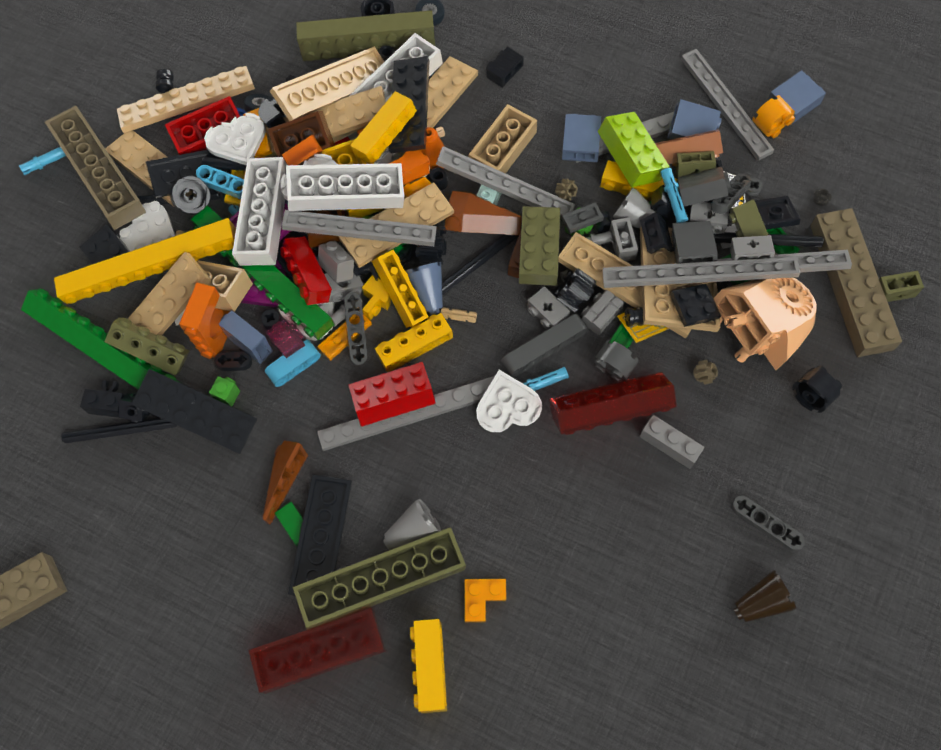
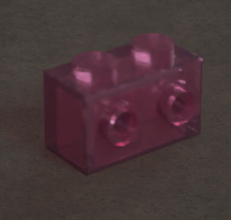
[266,320,305,359]

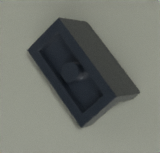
[640,212,674,254]

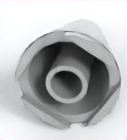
[613,188,662,229]
[383,499,442,550]

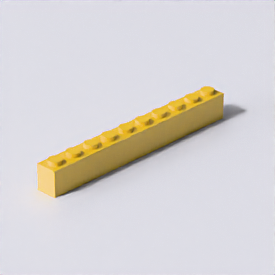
[54,218,236,304]

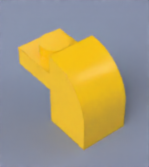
[362,275,391,321]

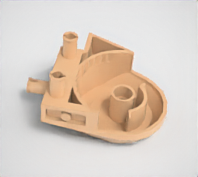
[714,278,817,370]

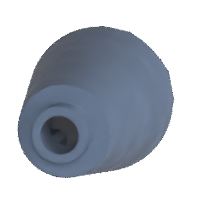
[406,262,443,315]

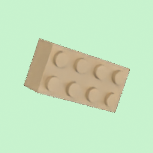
[468,104,537,174]
[196,260,253,312]

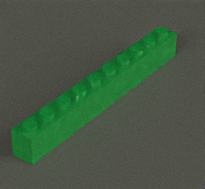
[191,205,334,340]
[21,289,182,390]

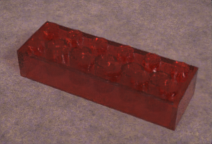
[549,372,677,435]
[249,608,386,694]

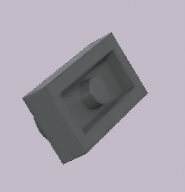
[562,202,604,234]

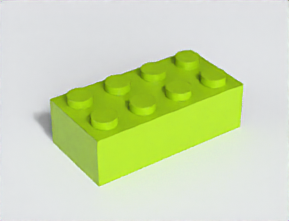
[598,112,669,187]

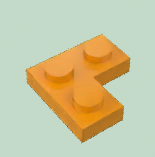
[465,579,506,622]

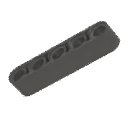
[501,314,589,377]

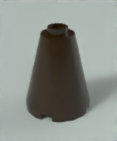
[733,570,797,622]

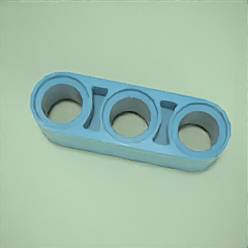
[196,165,244,199]
[265,340,321,387]

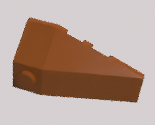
[445,191,522,235]
[263,440,308,525]

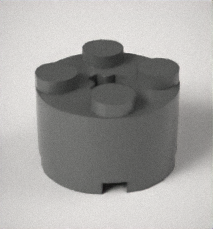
[593,340,639,384]

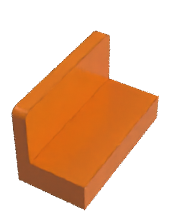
[282,135,323,166]

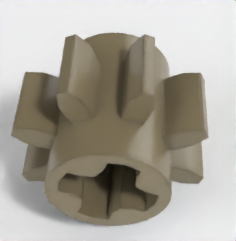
[555,179,578,201]
[693,360,718,385]

